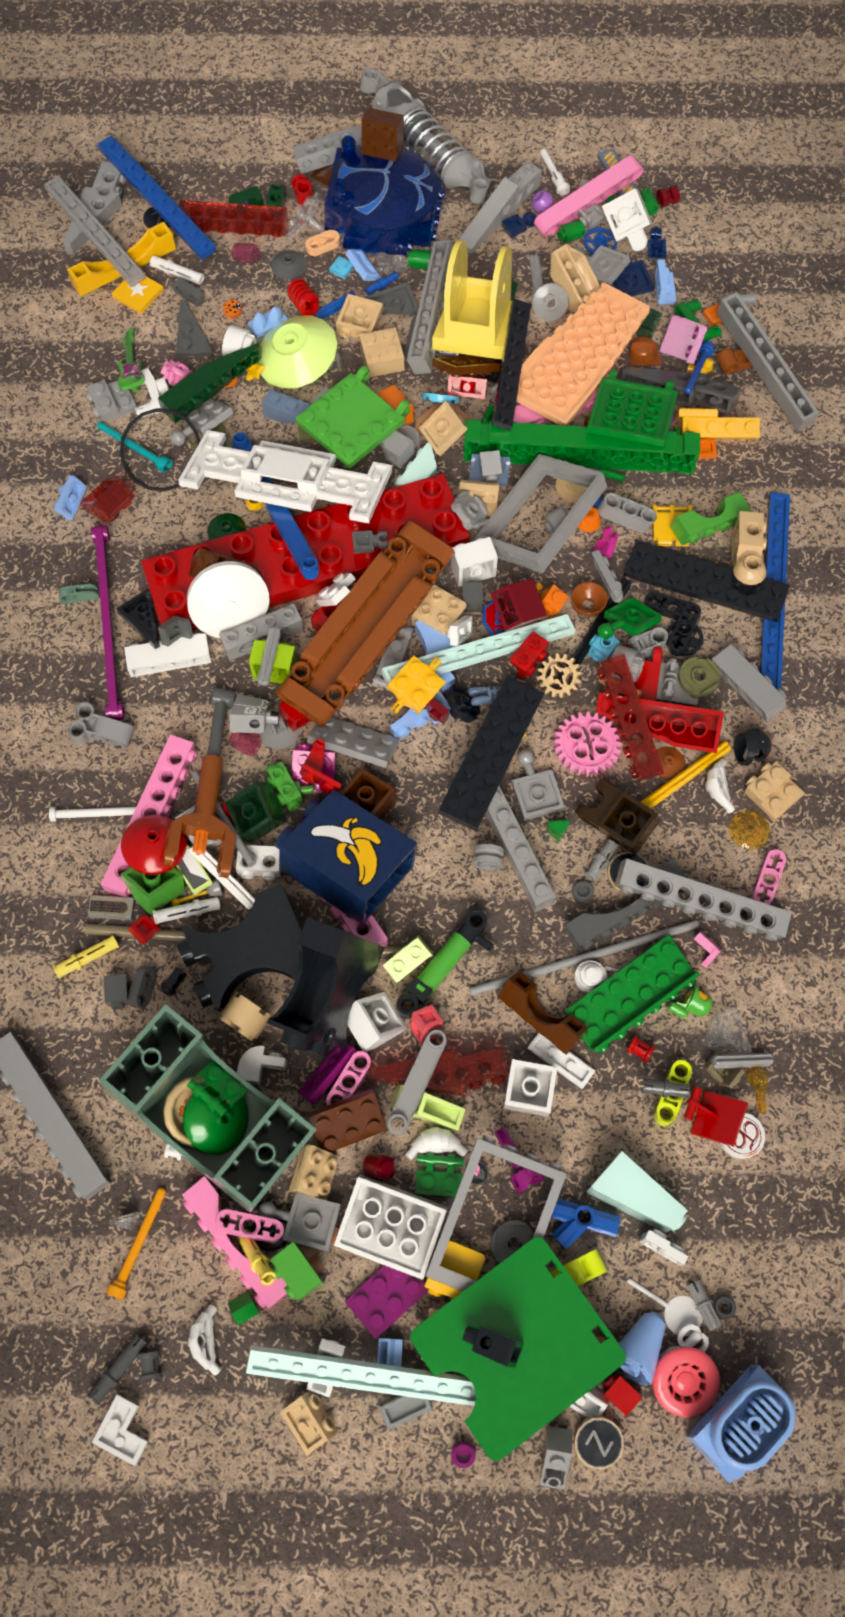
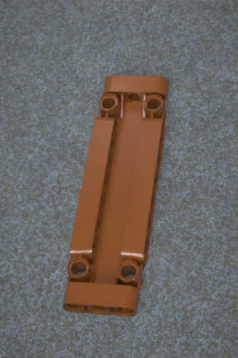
[275,521,455,727]

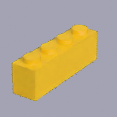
[679,417,760,440]

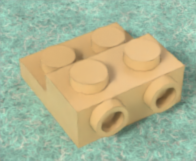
[336,294,383,341]
[744,761,805,822]

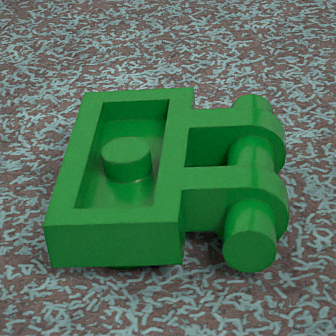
[187,1060,248,1117]
[415,1152,464,1198]

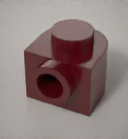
[363,1154,395,1182]

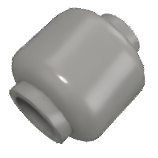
[544,507,570,534]

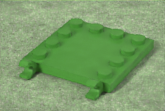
[295,366,411,469]

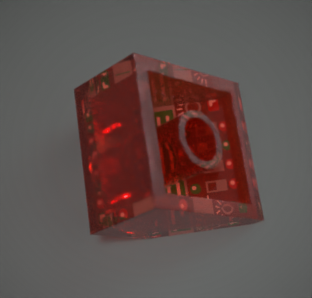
[79,478,135,522]

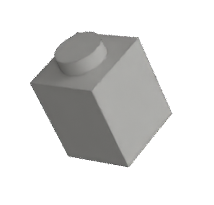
[478,450,502,482]

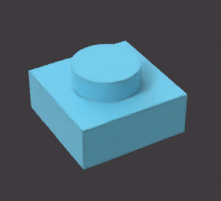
[329,256,354,279]

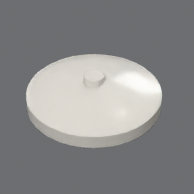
[187,561,269,638]

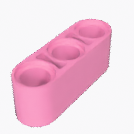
[326,1051,371,1105]

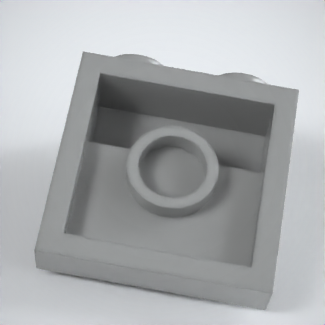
[85,380,137,423]

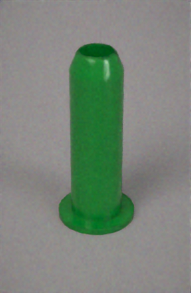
[598,468,626,484]

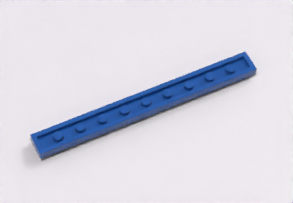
[97,135,216,260]

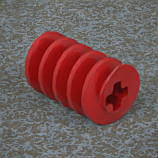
[287,278,319,316]

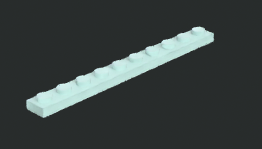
[381,614,576,685]
[246,1345,476,1406]

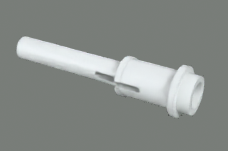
[540,149,570,196]

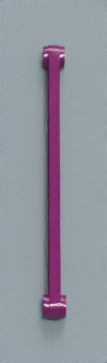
[91,525,125,720]

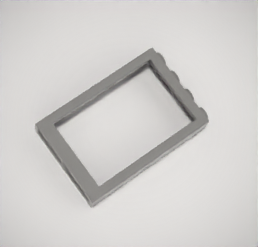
[474,454,607,574]
[426,1135,567,1291]

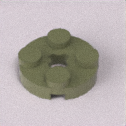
[678,657,720,699]

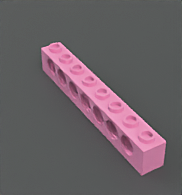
[100,735,197,897]

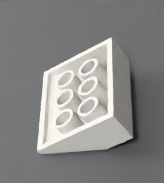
[334,1174,448,1280]

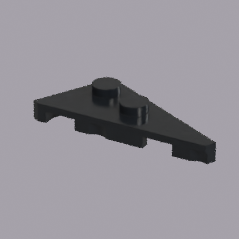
[116,589,160,649]

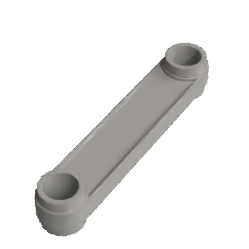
[387,1029,447,1135]

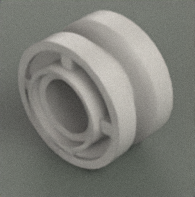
[473,844,504,871]

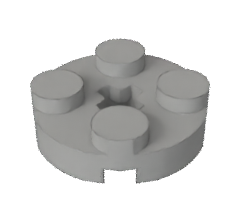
[451,491,488,530]

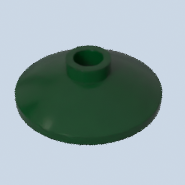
[207,513,246,540]

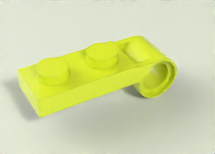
[550,1249,607,1286]

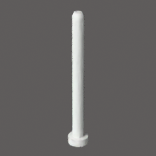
[49,807,136,822]

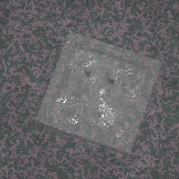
[287,192,325,239]

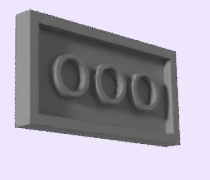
[307,717,400,768]

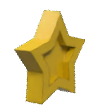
[246,363,265,381]

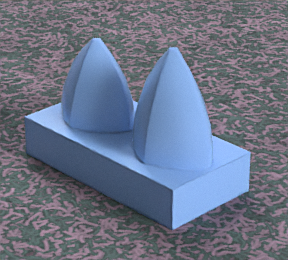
[247,307,288,339]
[54,476,87,520]

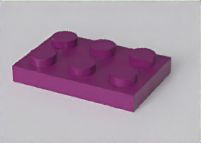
[344,1265,428,1340]

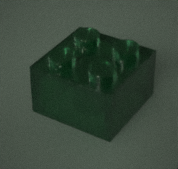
[225,782,287,841]

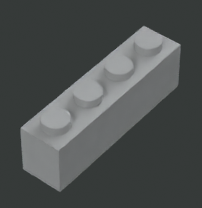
[712,644,786,723]

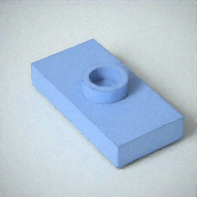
[345,249,380,281]

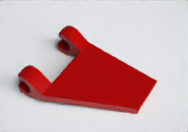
[623,645,663,701]

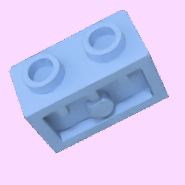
[654,259,676,304]

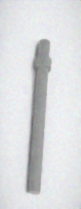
[191,771,256,867]

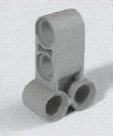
[67,702,134,749]

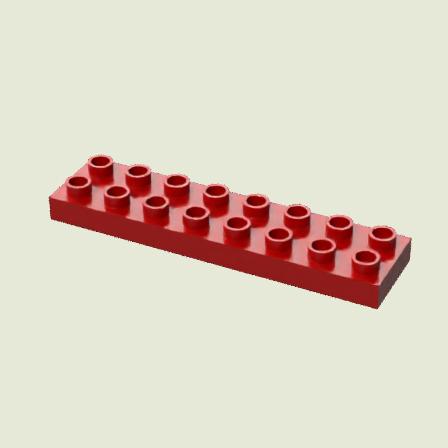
[141,473,470,631]

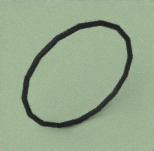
[120,408,200,492]

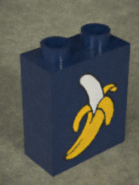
[275,790,417,925]

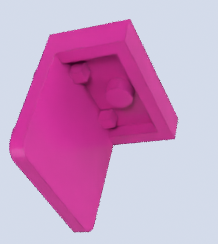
[292,743,337,794]

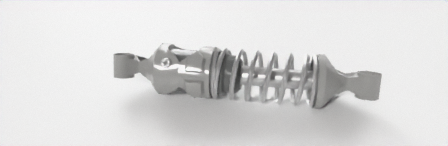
[360,68,491,204]

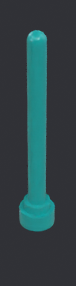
[97,422,173,474]

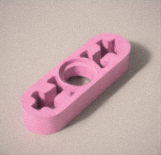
[752,849,786,905]
[215,1209,284,1243]

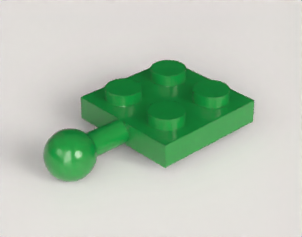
[598,597,662,640]

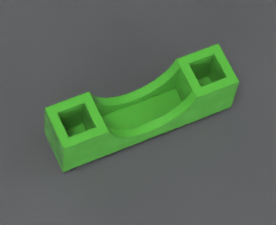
[670,492,752,545]

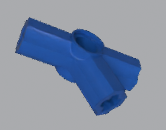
[551,1198,621,1250]

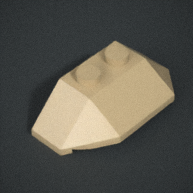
[551,244,601,313]

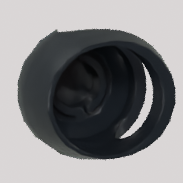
[734,728,772,766]

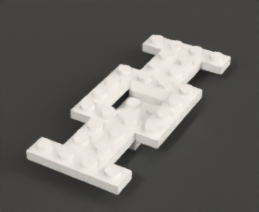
[179,430,392,523]

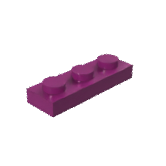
[297,1044,357,1105]

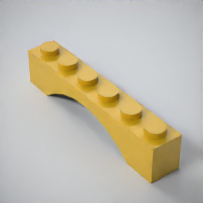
[67,222,176,297]

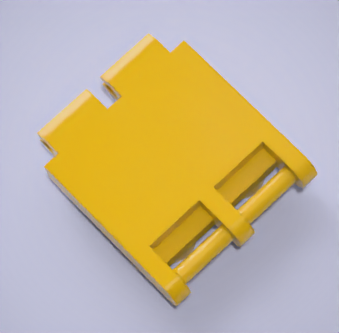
[652,504,692,546]

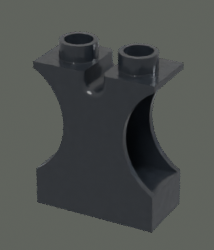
[177,883,302,1013]
[267,917,385,1056]

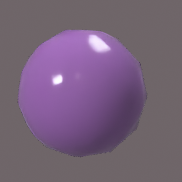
[531,190,554,214]

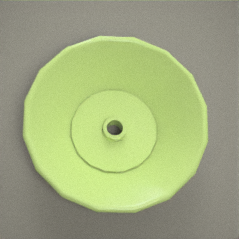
[258,315,338,389]

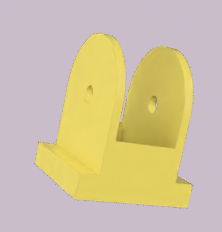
[432,240,512,360]

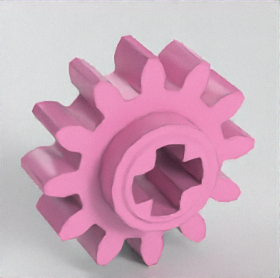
[161,359,193,386]

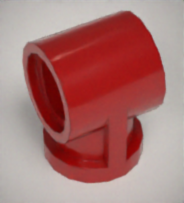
[291,174,313,206]

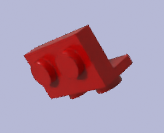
[509,631,549,681]

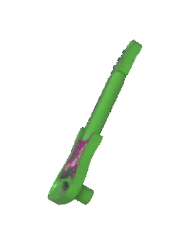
[118,328,145,392]

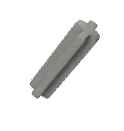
[529,254,543,294]
[257,627,281,686]
[711,1053,774,1069]

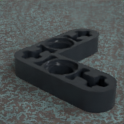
[644,592,701,656]

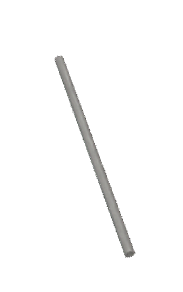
[469,919,699,996]

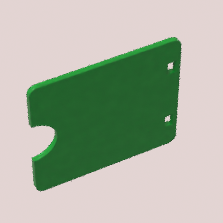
[410,1237,626,1461]

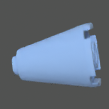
[616,1312,666,1386]

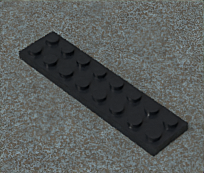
[623,540,790,622]
[438,676,544,832]

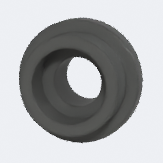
[712,1295,736,1320]

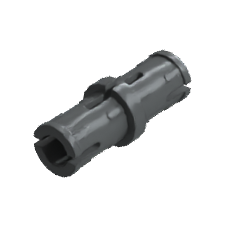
[642,1078,690,1099]

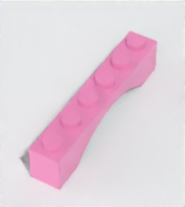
[182,1176,288,1310]

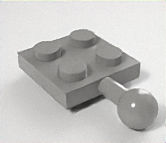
[574,245,630,286]
[171,399,234,446]
[512,749,565,821]
[258,1193,341,1253]

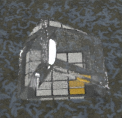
[110,1212,141,1232]

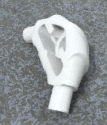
[705,759,735,813]
[405,1127,468,1161]
[188,1305,221,1376]

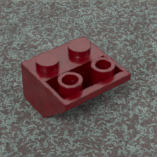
[490,579,548,631]

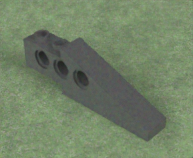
[622,367,740,415]

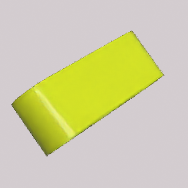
[654,1060,692,1126]

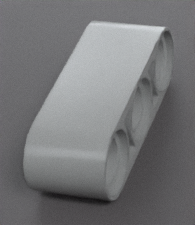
[597,493,657,533]

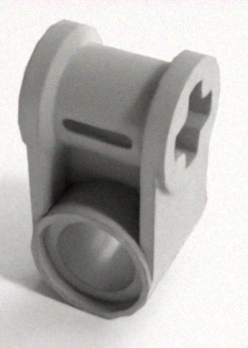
[627,627,668,659]

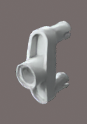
[130,368,170,419]

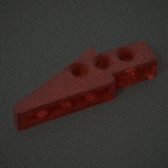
[368,1048,509,1097]

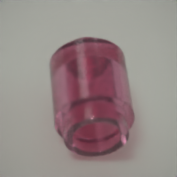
[232,243,260,263]
[229,732,262,757]

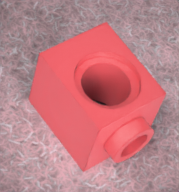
[410,1005,443,1045]

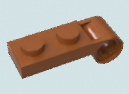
[716,348,753,374]

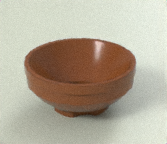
[571,582,608,617]

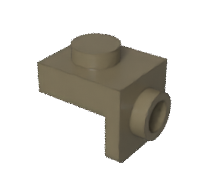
[703,1050,745,1088]

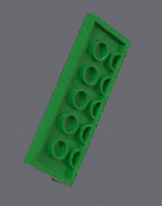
[563,935,700,1053]

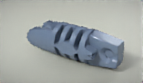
[468,686,501,706]

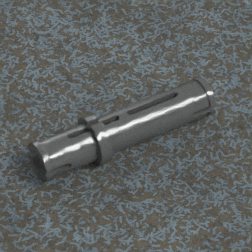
[87,1334,148,1405]

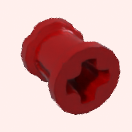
[626,1035,656,1064]

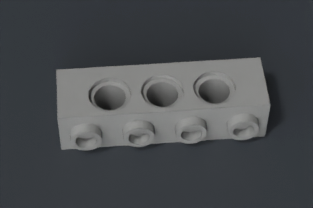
[293,124,362,174]
[219,604,303,661]

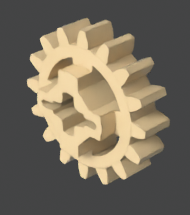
[537,653,583,698]

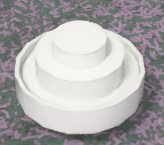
[574,961,607,993]

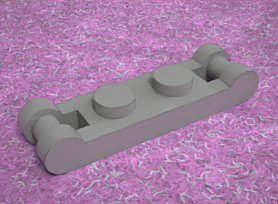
[372,627,414,692]

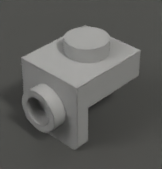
[577,203,607,231]

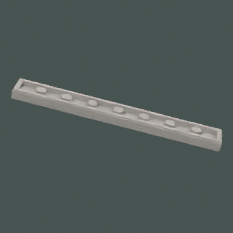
[44,176,146,287]

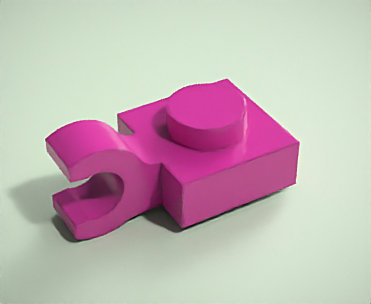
[593,526,619,558]

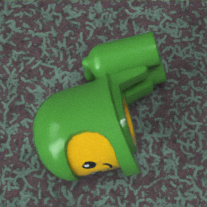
[665,984,713,1018]

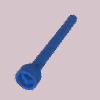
[684,341,715,394]

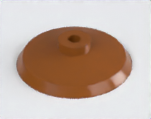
[651,747,685,779]

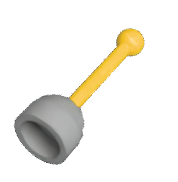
[172,879,224,906]

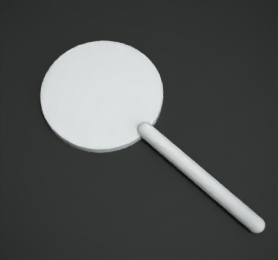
[627,1279,703,1336]

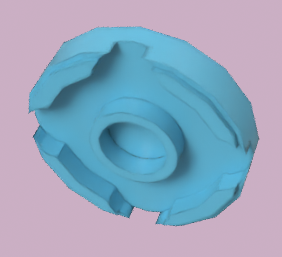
[422,392,460,404]

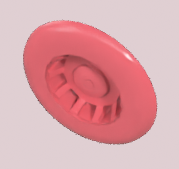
[652,1347,720,1417]

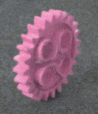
[554,711,622,777]

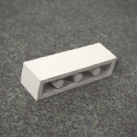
[124,633,211,677]

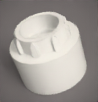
[222,325,256,356]

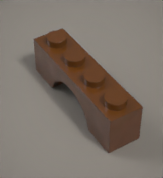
[498,971,588,1055]

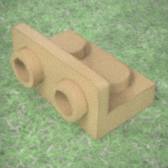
[280,1391,338,1455]

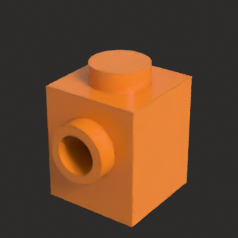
[540,584,569,617]

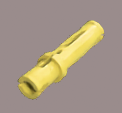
[53,935,119,979]
[236,1229,276,1285]

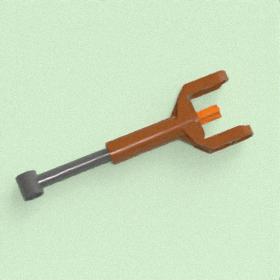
[162,687,236,878]

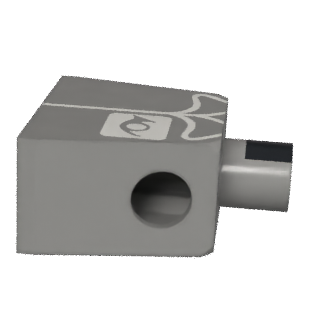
[230,694,280,733]

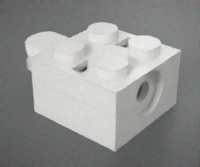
[602,188,652,251]

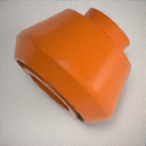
[578,507,602,532]

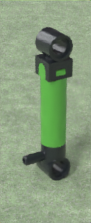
[396,909,494,1019]

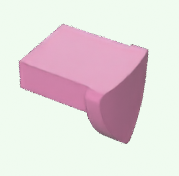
[694,931,722,968]

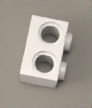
[236,845,281,880]

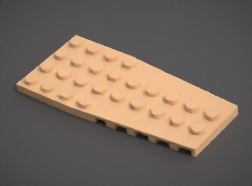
[516,283,650,426]

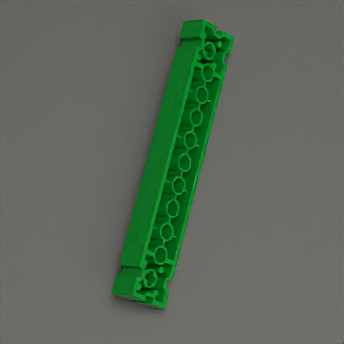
[464,418,700,474]

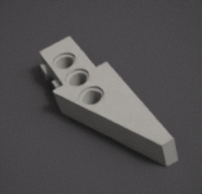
[63,161,127,255]
[458,161,542,254]

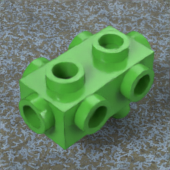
[266,762,314,812]

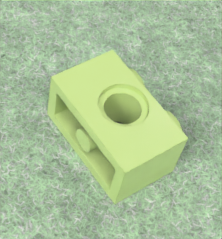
[383,935,432,983]

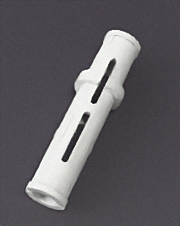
[150,255,205,285]
[153,896,220,924]

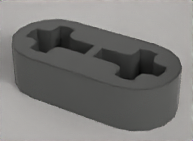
[172,278,204,306]
[128,966,156,1008]

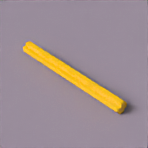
[640,741,731,809]

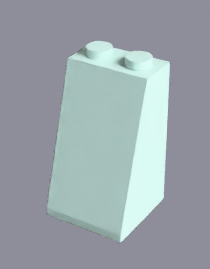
[586,1151,688,1233]

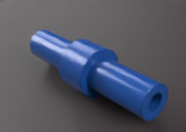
[365,272,399,295]

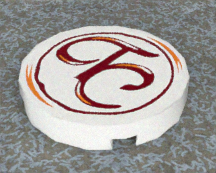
[721,1113,765,1159]

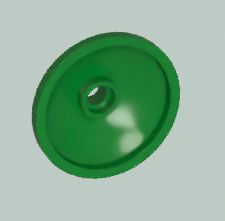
[183,1090,249,1154]

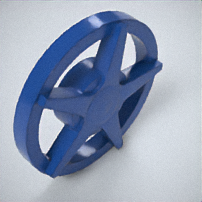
[584,227,618,255]

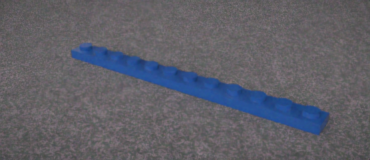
[760,492,790,689]

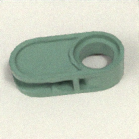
[59,584,99,604]

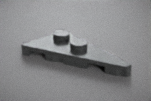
[363,282,418,315]
[176,300,213,356]

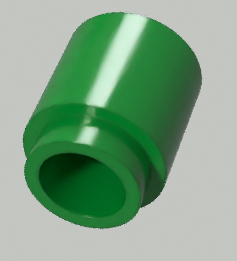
[557,220,585,244]
[408,249,431,270]

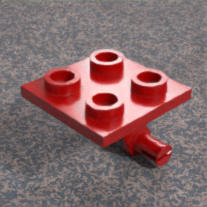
[299,739,342,794]
[683,1087,748,1147]

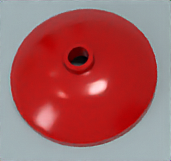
[121,815,187,875]

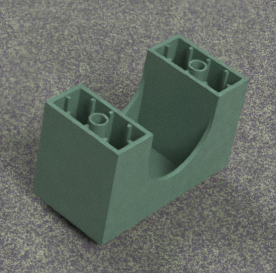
[99,1004,317,1213]

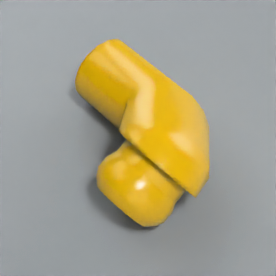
[687,358,714,374]

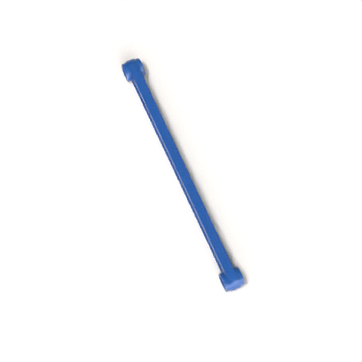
[232,433,319,580]

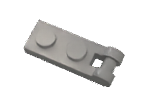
[591,550,624,603]

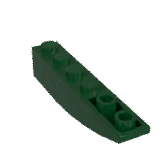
[158,344,261,424]

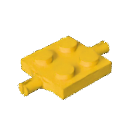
[386,656,446,715]

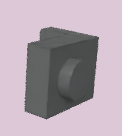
[158,615,193,646]

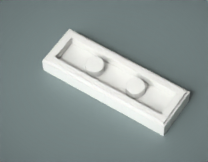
[527,1033,595,1089]

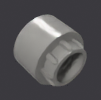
[607,644,645,684]

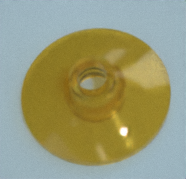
[728,810,771,850]

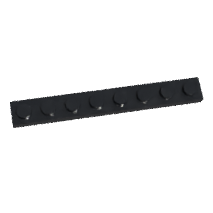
[492,298,531,431]

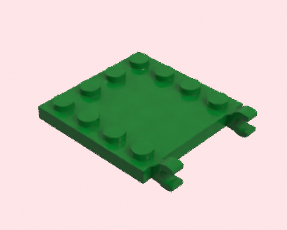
[587,370,678,447]

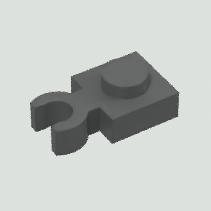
[352,530,388,554]

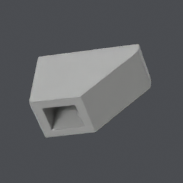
[540,1426,572,1489]

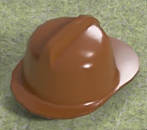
[628,336,662,366]

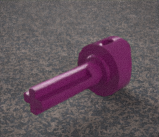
[494,1126,545,1195]

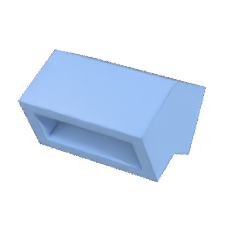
[377,1338,403,1367]

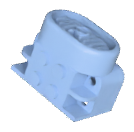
[686,1364,796,1483]

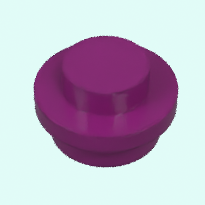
[451,1441,476,1468]

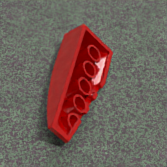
[596,693,724,753]

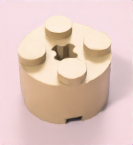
[219,991,271,1041]

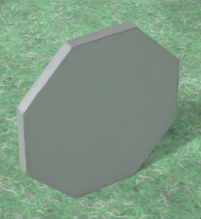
[258,710,302,751]

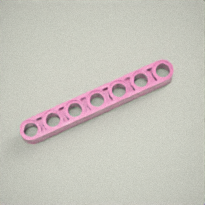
[534,155,644,238]

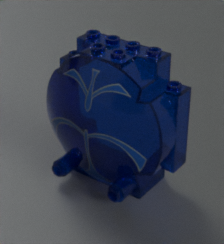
[324,135,445,259]

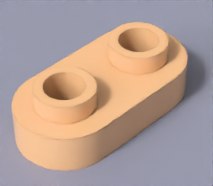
[305,230,340,256]

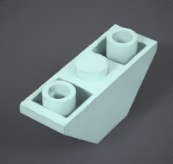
[395,442,437,487]

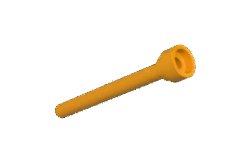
[106,1187,166,1300]

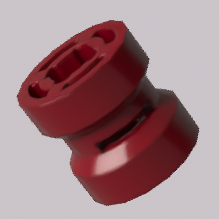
[656,185,680,208]

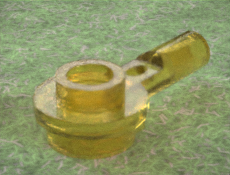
[748,1067,768,1113]

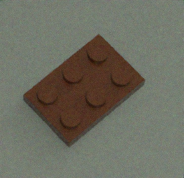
[432,355,501,378]
[307,1089,387,1152]

